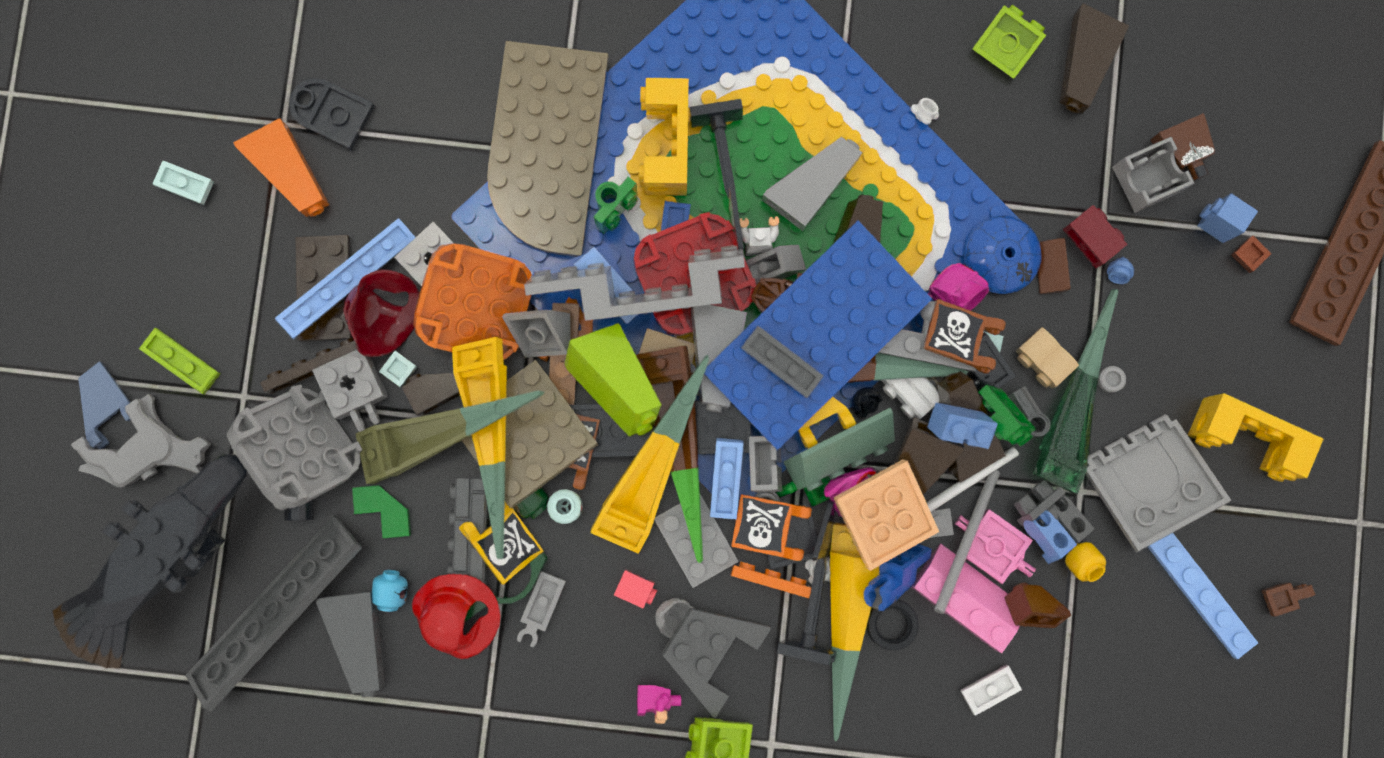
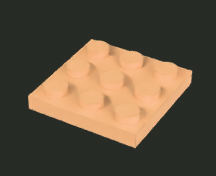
[834,459,939,571]

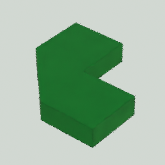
[352,485,411,538]

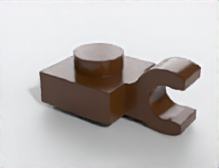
[1262,582,1315,617]

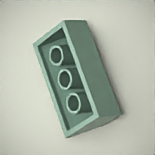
[783,408,895,491]

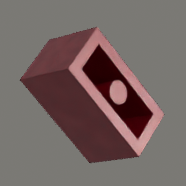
[1062,205,1128,269]

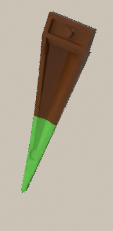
[635,346,703,563]

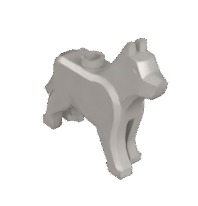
[71,394,211,487]

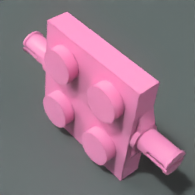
[955,509,1036,584]

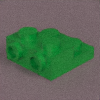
[979,385,1036,446]

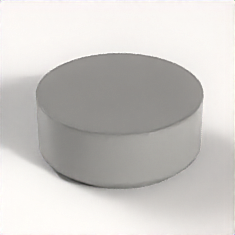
[1097,366,1126,393]

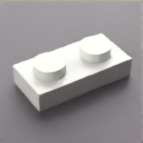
[960,665,1022,716]

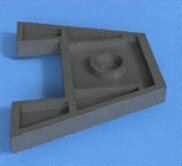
[661,608,772,719]

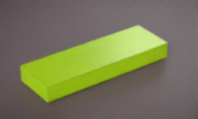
[139,328,221,395]

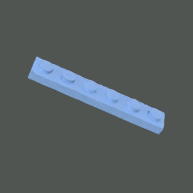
[275,218,416,340]
[1148,533,1258,659]

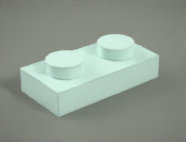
[153,161,214,205]

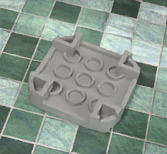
[227,385,362,510]

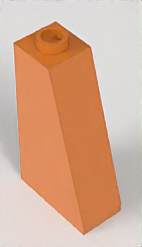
[233,118,329,217]

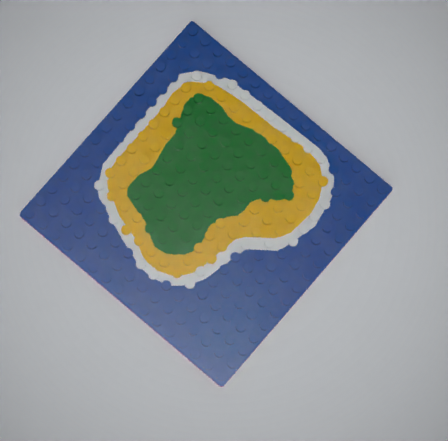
[452,0,1019,513]

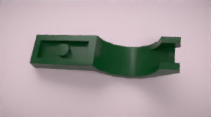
[464,553,548,623]

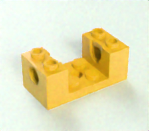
[639,78,689,196]
[1187,393,1323,482]

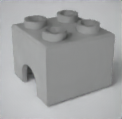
[1112,137,1195,213]

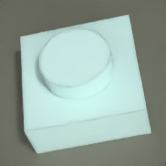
[379,351,418,388]

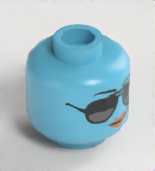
[372,570,408,612]

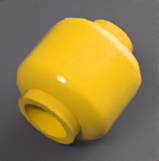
[1065,542,1106,582]

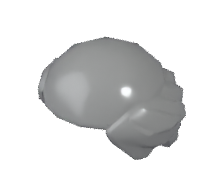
[655,598,693,638]

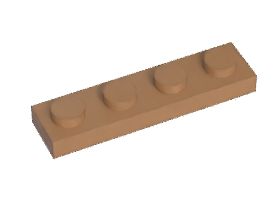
[549,302,580,405]

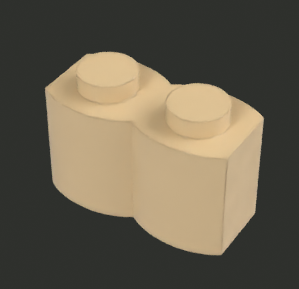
[1016,327,1079,389]

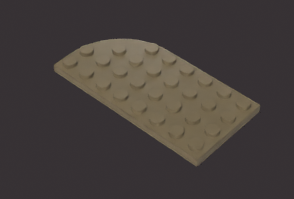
[487,41,609,257]

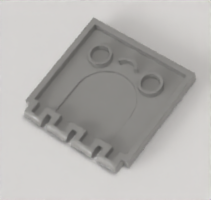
[1083,414,1231,553]

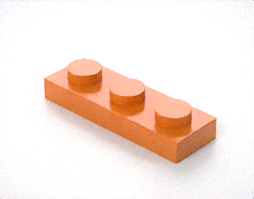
[730,561,811,598]

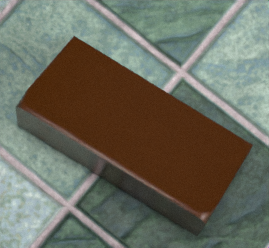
[1037,238,1071,294]

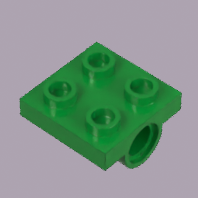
[593,177,638,234]

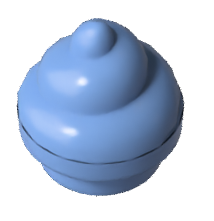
[1107,257,1134,284]

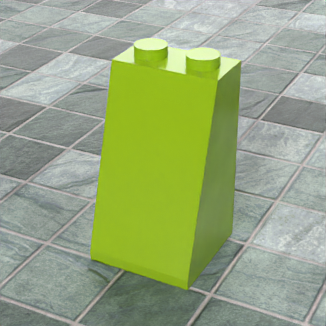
[564,323,661,436]

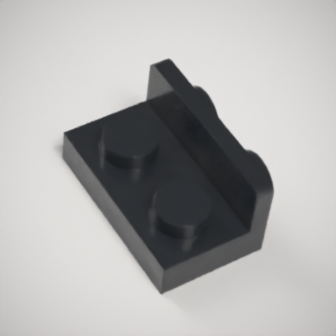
[971,332,1016,391]

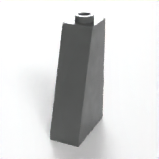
[316,591,385,697]

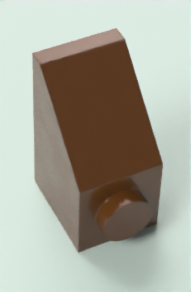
[1004,583,1071,628]

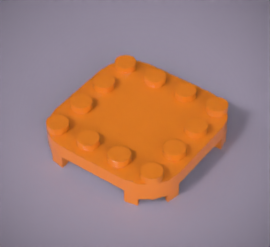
[413,243,532,360]

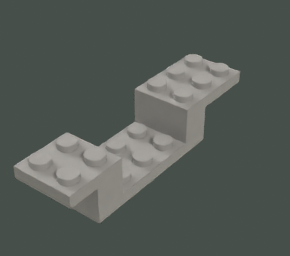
[524,245,745,321]

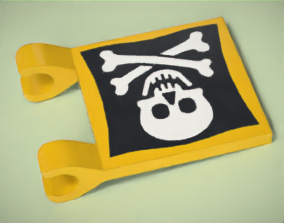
[459,502,543,585]

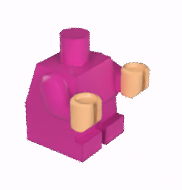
[637,685,681,724]

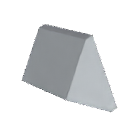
[502,310,570,357]

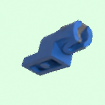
[864,544,932,611]

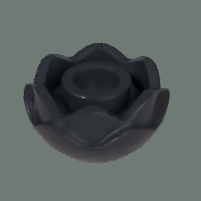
[852,387,883,417]

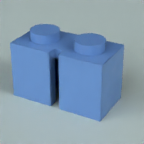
[1197,193,1258,243]
[927,402,998,449]

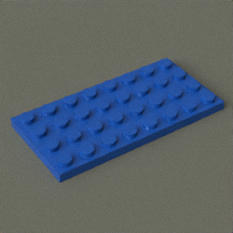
[704,221,932,450]

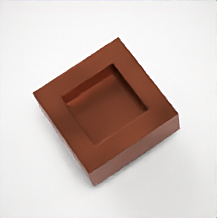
[1231,235,1271,273]

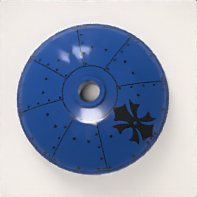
[964,216,1041,294]

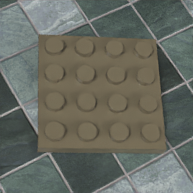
[462,360,598,509]

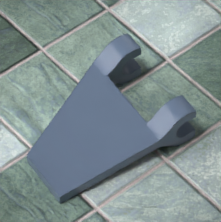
[78,361,131,449]

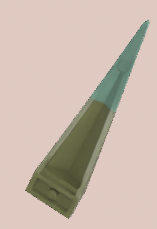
[355,391,545,484]

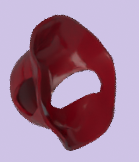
[344,270,420,357]

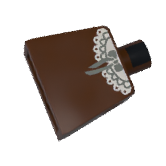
[1150,113,1215,181]

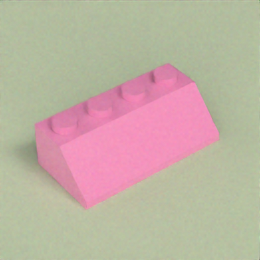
[911,543,1019,653]

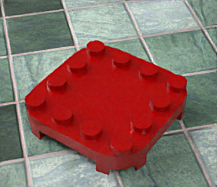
[633,212,756,336]

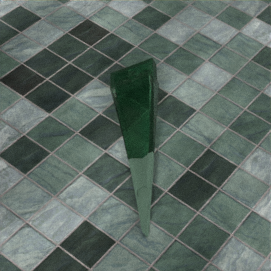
[1033,289,1118,494]

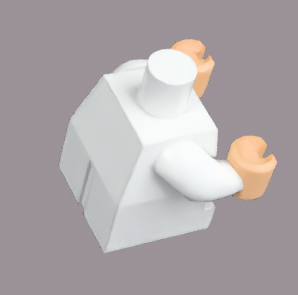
[740,217,779,256]

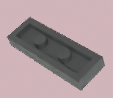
[741,326,824,398]

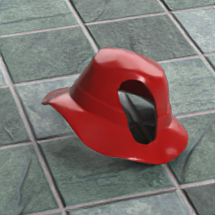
[412,574,500,659]

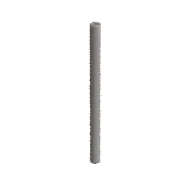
[934,470,1000,614]

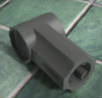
[1009,386,1050,439]

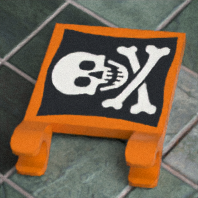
[731,494,812,561]

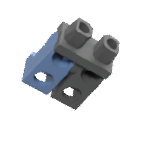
[1014,480,1095,564]

